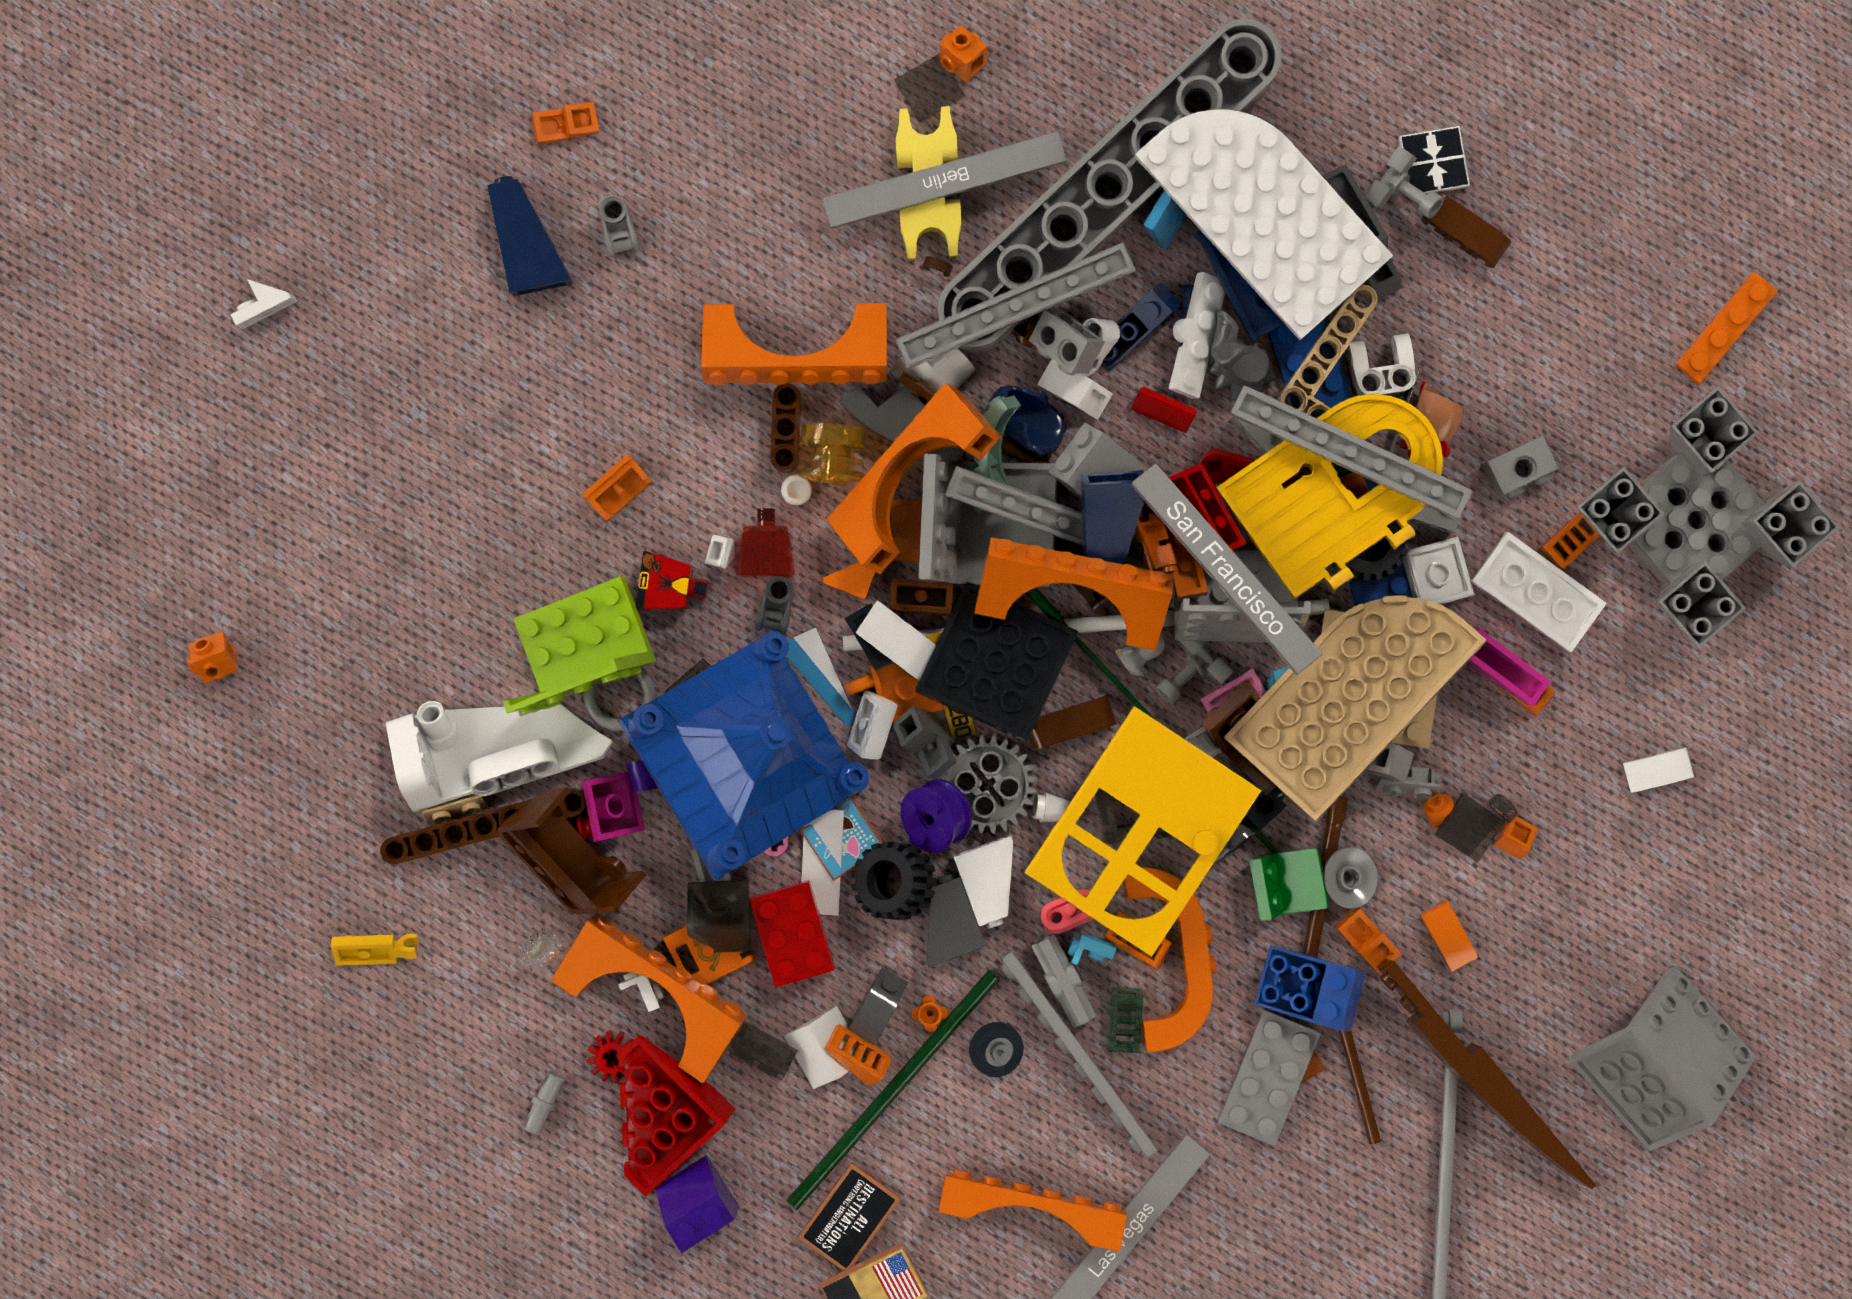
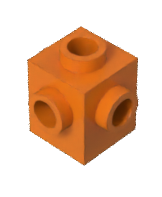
[940,25,988,82]
[187,631,239,684]

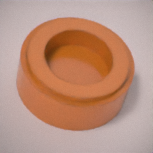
[843,674,875,696]

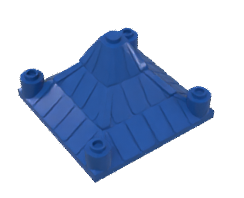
[618,631,869,881]

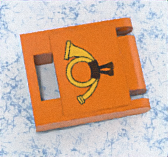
[662,905,755,985]

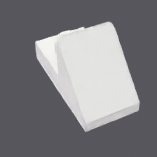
[231,279,297,329]

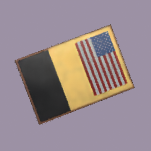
[820,1242,929,1299]

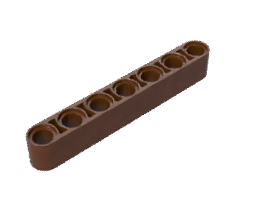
[380,788,587,864]

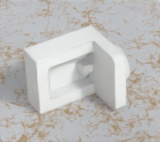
[618,972,665,1012]

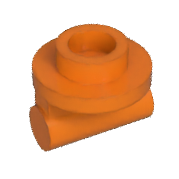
[1423,794,1459,829]

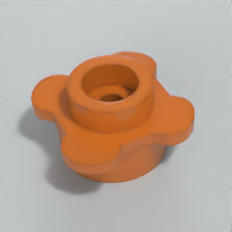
[912,995,948,1032]

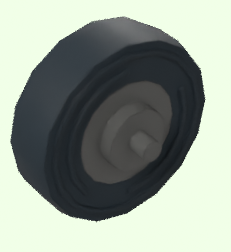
[969,1022,1024,1077]

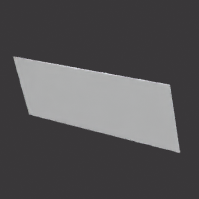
[856,600,936,681]
[801,810,844,916]

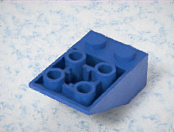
[1254,945,1366,1031]

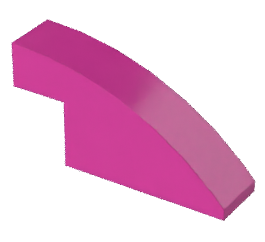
[1465,627,1551,707]

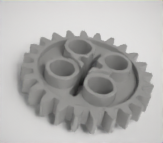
[938,735,1037,834]

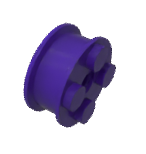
[901,779,972,852]

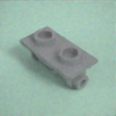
[1375,767,1442,800]

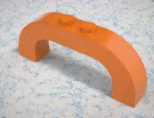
[1123,866,1217,1053]

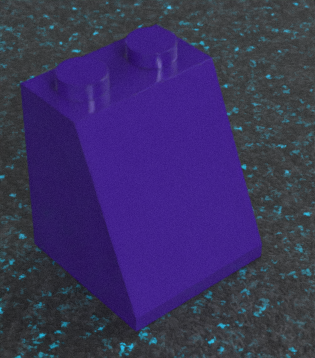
[655,1154,739,1253]

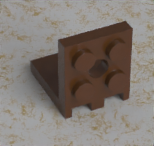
[1202,681,1276,796]

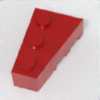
[1143,463,1247,552]

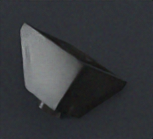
[687,880,751,953]

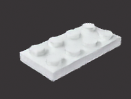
[1471,532,1607,653]

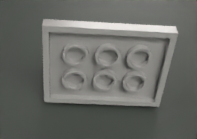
[919,454,1057,587]
[1174,550,1311,642]
[1569,966,1756,1152]

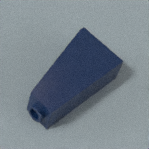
[487,176,573,296]
[1081,470,1144,591]

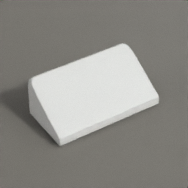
[847,690,897,760]

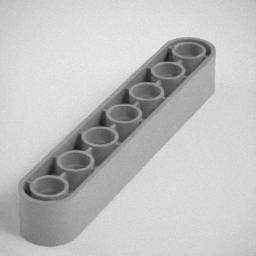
[937,19,1282,354]

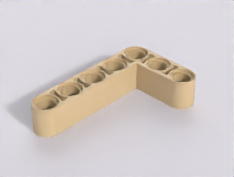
[1277,285,1377,415]

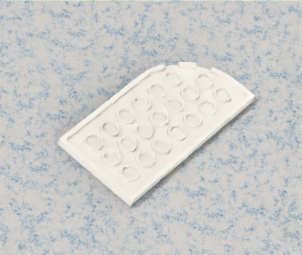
[1134,109,1393,340]

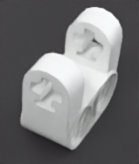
[1346,333,1416,396]

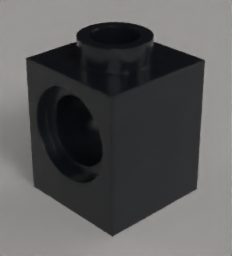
[1245,787,1287,831]

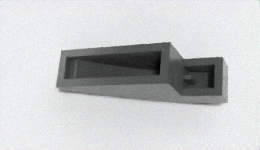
[1322,164,1402,300]
[840,385,966,459]

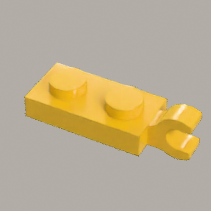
[331,934,419,966]

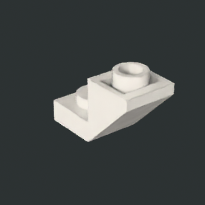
[1037,359,1113,420]

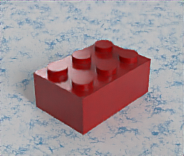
[749,880,835,988]

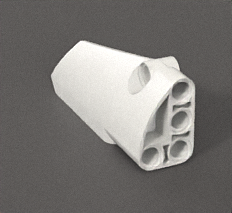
[386,701,613,813]

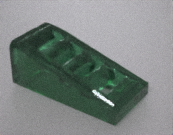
[1108,987,1144,1053]

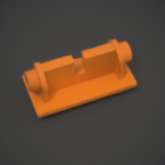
[1135,513,1177,574]

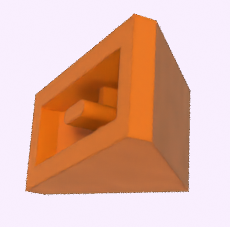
[822,562,876,600]

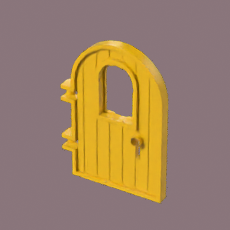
[1216,394,1443,600]

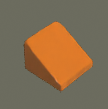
[1494,814,1538,860]

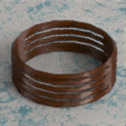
[922,256,953,277]

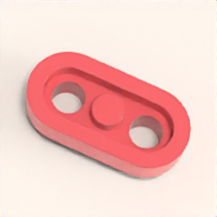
[1040,889,1094,934]

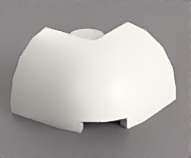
[890,348,976,399]

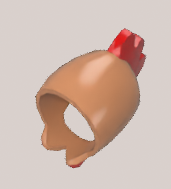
[1399,381,1465,458]

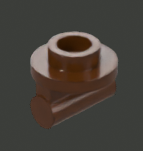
[1013,314,1040,348]

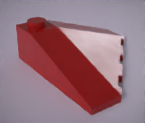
[618,1035,736,1197]

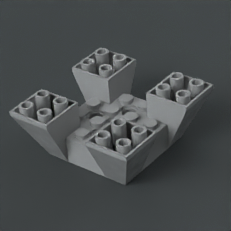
[1576,386,1840,649]

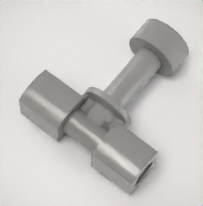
[1364,146,1444,219]
[1155,640,1234,705]

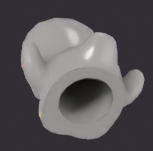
[1115,635,1165,676]

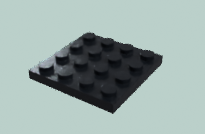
[915,582,1078,743]

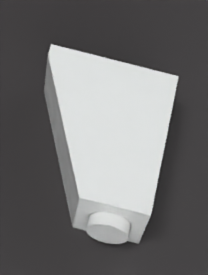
[953,835,1013,929]

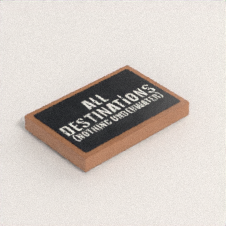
[798,1162,901,1271]

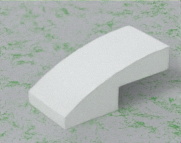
[1623,747,1694,793]

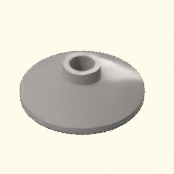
[1323,847,1378,909]

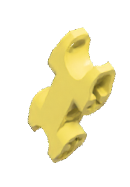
[896,106,961,261]

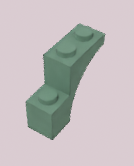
[967,396,1021,513]

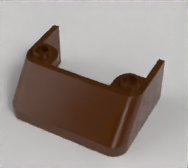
[497,787,646,914]

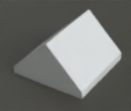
[784,1006,865,1089]

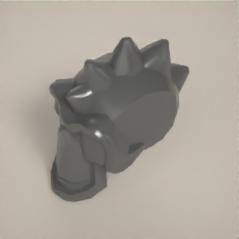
[1208,310,1276,401]

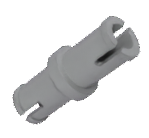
[522,1071,566,1135]

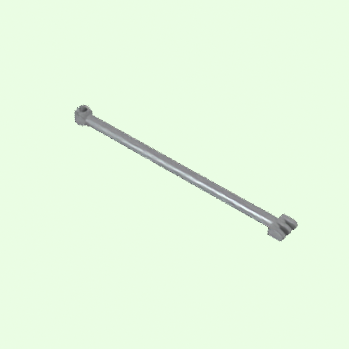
[1432,1009,1463,1299]

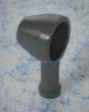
[1210,821,1255,869]

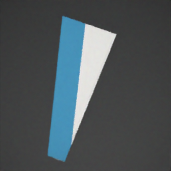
[786,628,856,726]

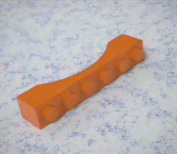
[938,1169,1127,1252]

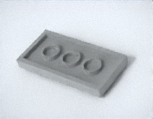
[1218,1008,1321,1146]

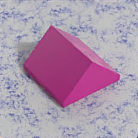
[582,772,645,842]

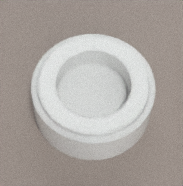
[781,475,812,506]

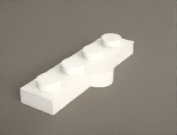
[1168,272,1225,399]

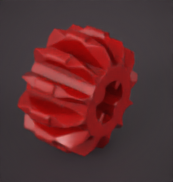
[587,1030,634,1083]

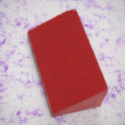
[1131,386,1197,433]

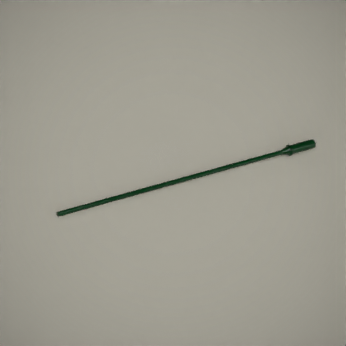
[1026,587,1279,853]

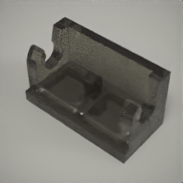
[728,1021,798,1082]

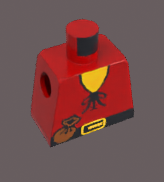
[636,551,709,610]

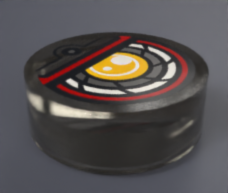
[1488,794,1518,823]

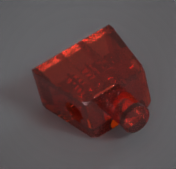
[736,508,796,577]

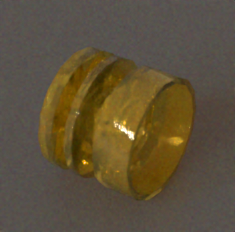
[799,423,865,485]

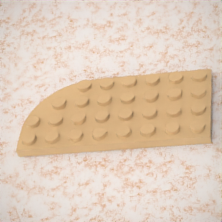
[1224,596,1486,822]

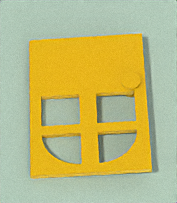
[1024,706,1262,957]

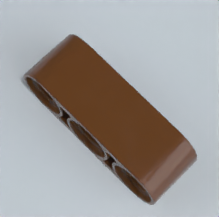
[1421,193,1511,268]
[770,383,802,473]
[1029,695,1117,751]

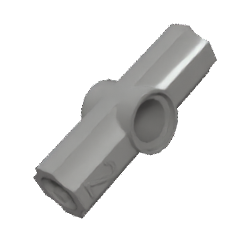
[1031,934,1096,1028]

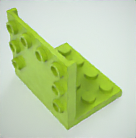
[503,576,656,716]

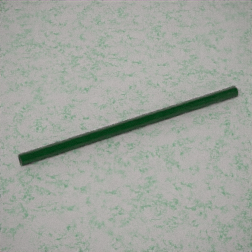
[787,970,999,1210]

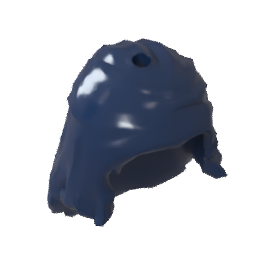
[986,386,1066,456]

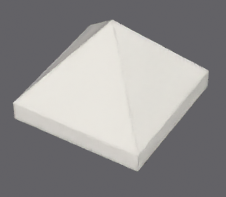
[705,534,735,569]

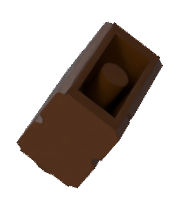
[890,579,953,617]

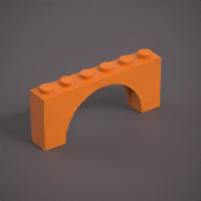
[701,303,887,385]
[826,383,1001,574]
[974,537,1174,651]
[550,914,748,1083]

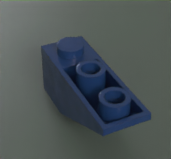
[1102,283,1181,372]

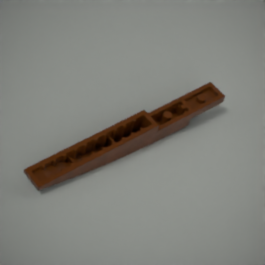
[1376,959,1597,1189]

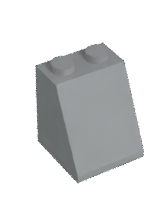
[1049,422,1148,506]

